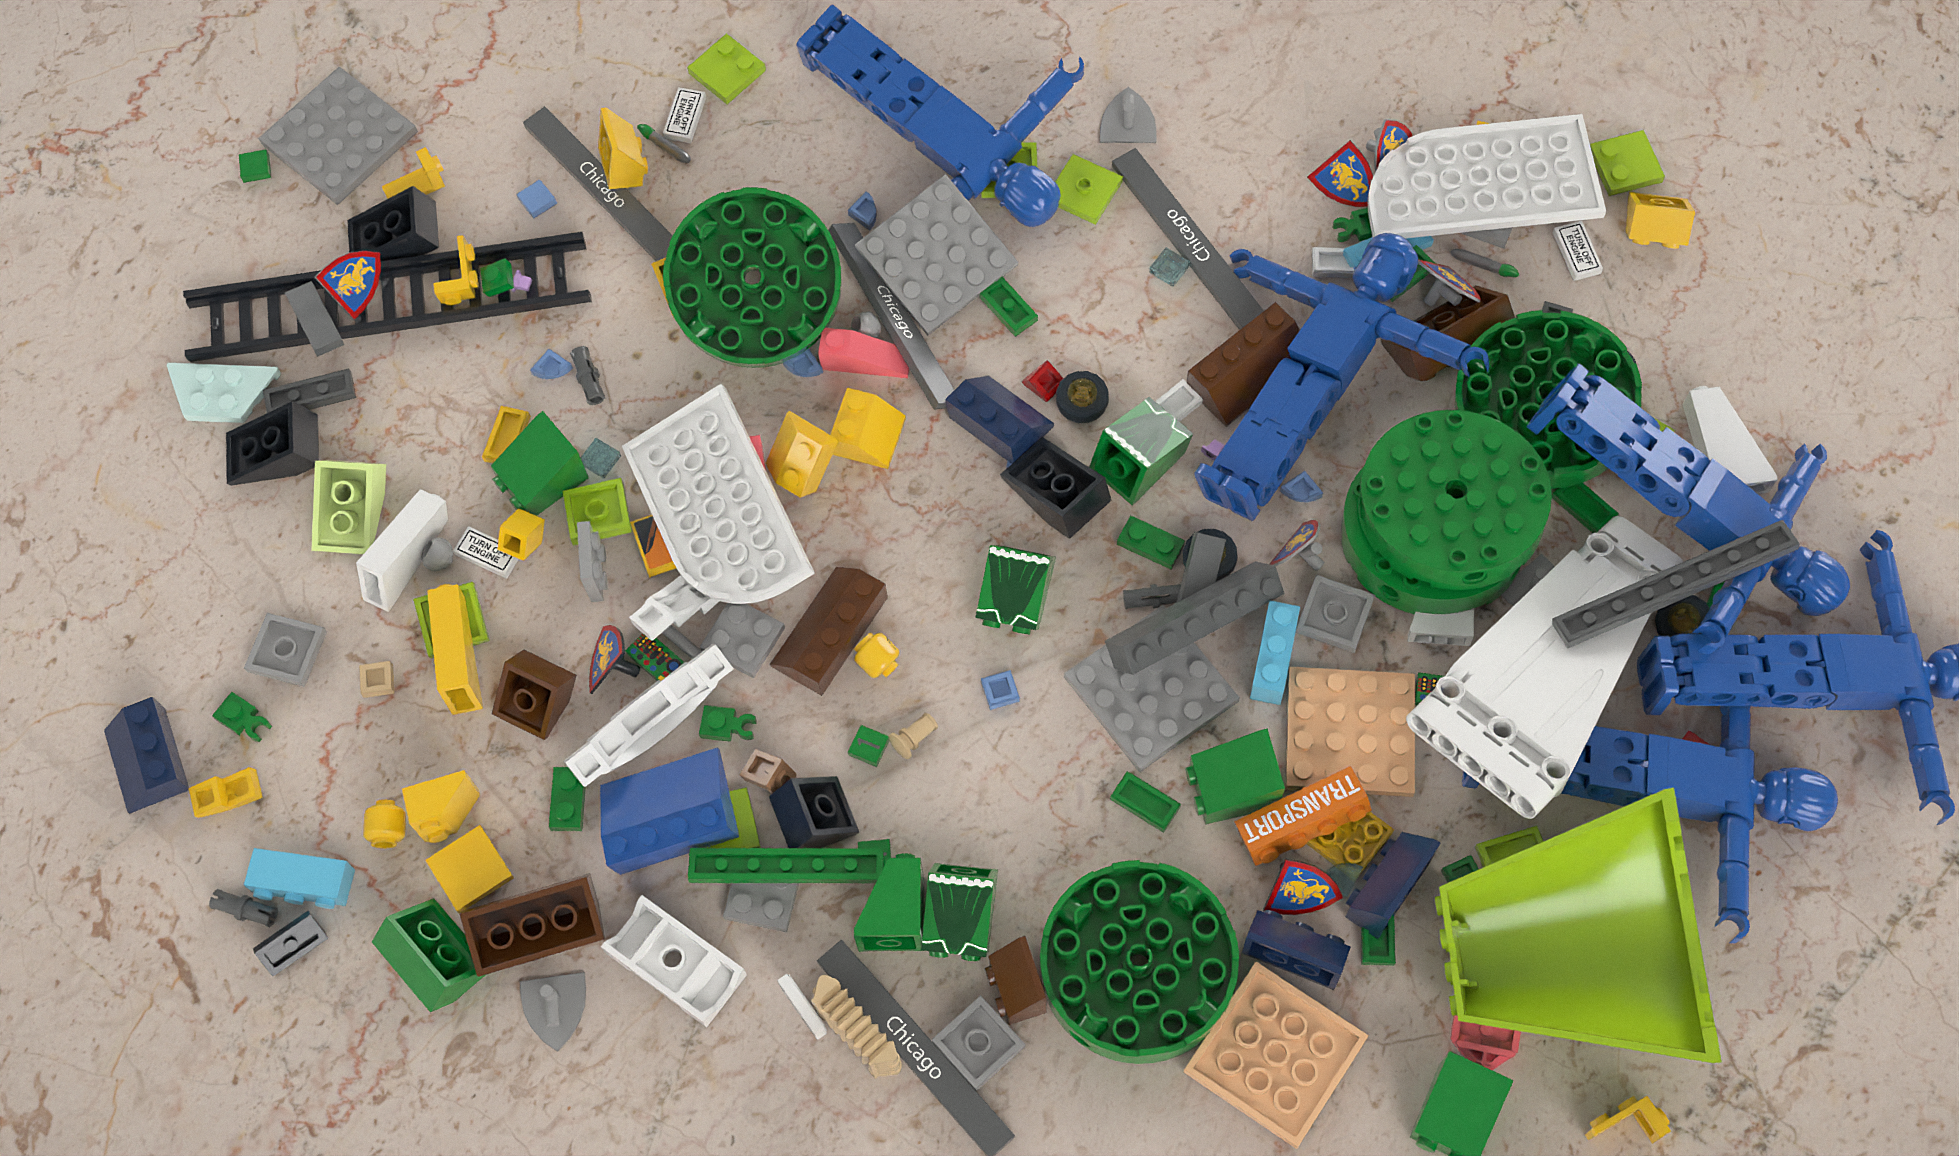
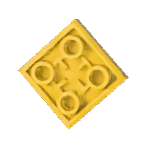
[1307,812,1394,881]
[425,825,514,914]

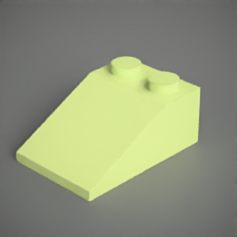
[311,460,386,554]

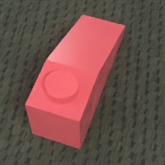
[818,328,909,378]

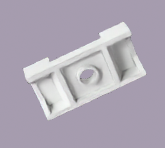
[601,895,747,1028]

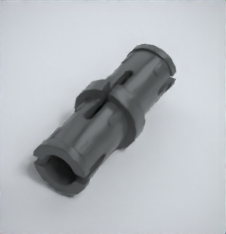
[570,346,605,405]
[1123,584,1181,609]
[209,889,278,928]

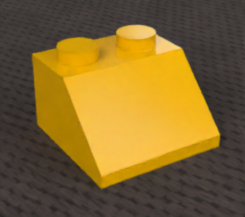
[598,107,648,189]
[1626,192,1695,249]
[830,388,906,469]
[765,411,839,498]
[402,770,480,843]

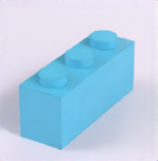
[1250,600,1300,705]
[244,848,355,909]

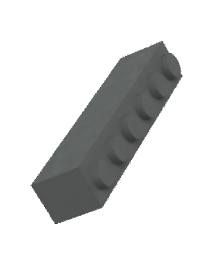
[1105,561,1285,675]

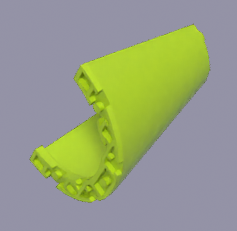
[1435,788,1722,1063]

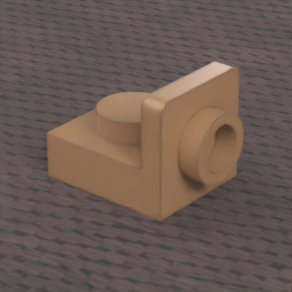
[739,749,797,794]

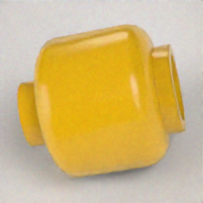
[854,632,899,678]
[363,799,406,849]

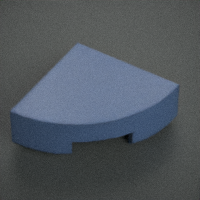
[848,191,877,231]
[530,349,573,379]
[783,349,823,377]
[1280,471,1323,502]

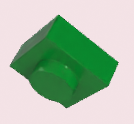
[480,259,514,297]

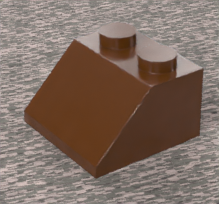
[492,649,577,740]
[985,936,1047,1025]

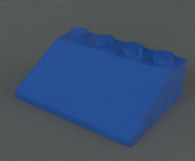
[600,747,739,875]

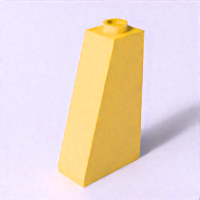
[427,584,483,715]

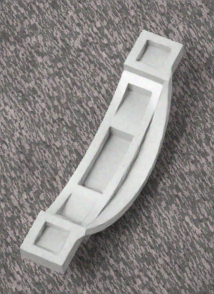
[629,575,719,640]
[564,644,734,787]

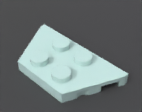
[167,363,281,423]

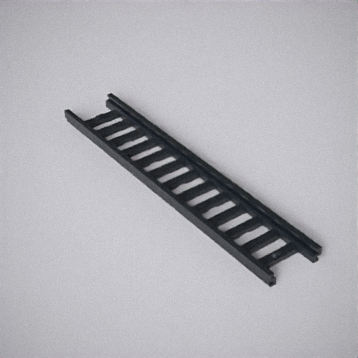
[183,231,592,362]

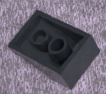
[347,186,439,261]
[226,401,319,486]
[1000,437,1112,539]

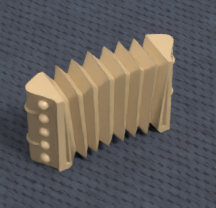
[811,975,902,1079]

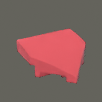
[1450,1016,1521,1071]

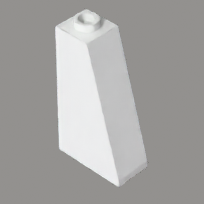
[1683,386,1778,494]
[356,489,448,612]
[1408,608,1474,646]

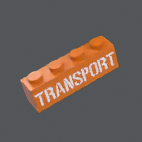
[1234,766,1372,866]

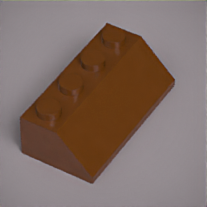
[1380,285,1515,381]
[1187,302,1300,427]
[770,567,888,696]
[459,873,605,977]

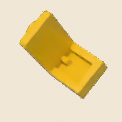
[382,147,445,199]
[433,235,479,305]
[1585,1096,1671,1144]

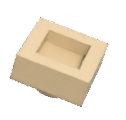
[359,661,395,698]

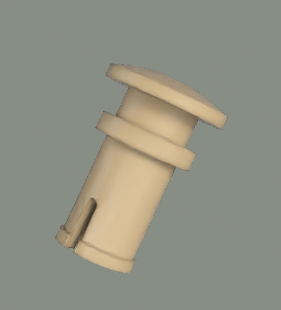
[888,712,938,759]

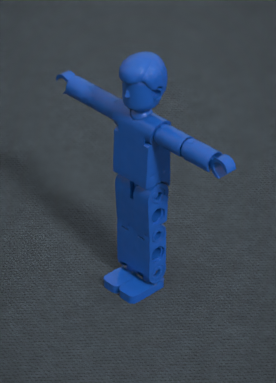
[796,5,1084,227]
[1194,233,1489,521]
[1526,363,1850,655]
[1637,530,1959,825]
[1462,706,1838,943]

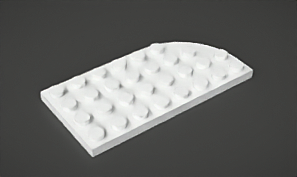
[1368,114,1606,239]
[622,384,815,604]

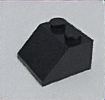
[769,776,859,848]

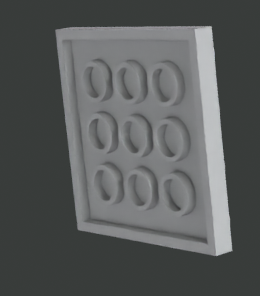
[258,67,418,205]
[855,174,1018,336]
[1064,605,1240,772]

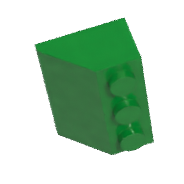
[372,898,485,1013]

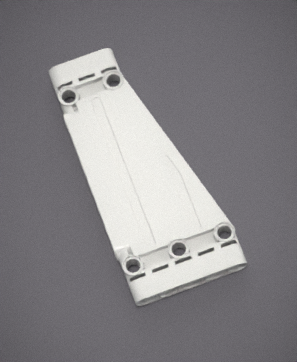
[1406,516,1683,819]

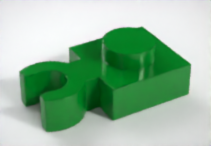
[1332,207,1373,242]
[212,692,272,742]
[699,705,757,742]

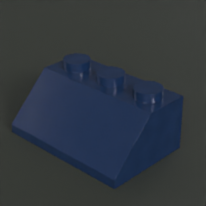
[945,375,1054,463]
[104,697,189,814]
[1345,832,1441,939]
[1242,910,1351,990]

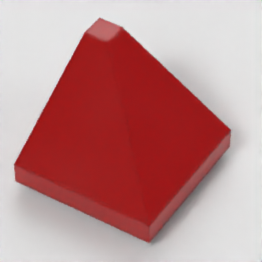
[1022,360,1064,402]

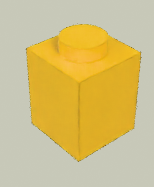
[497,508,545,561]

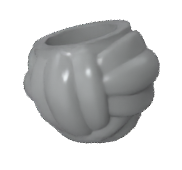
[850,312,881,338]
[421,538,454,571]

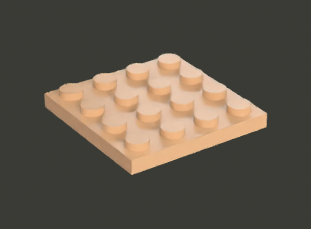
[1285,667,1415,797]
[1184,962,1369,1149]

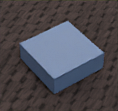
[516,180,557,219]
[981,670,1020,710]

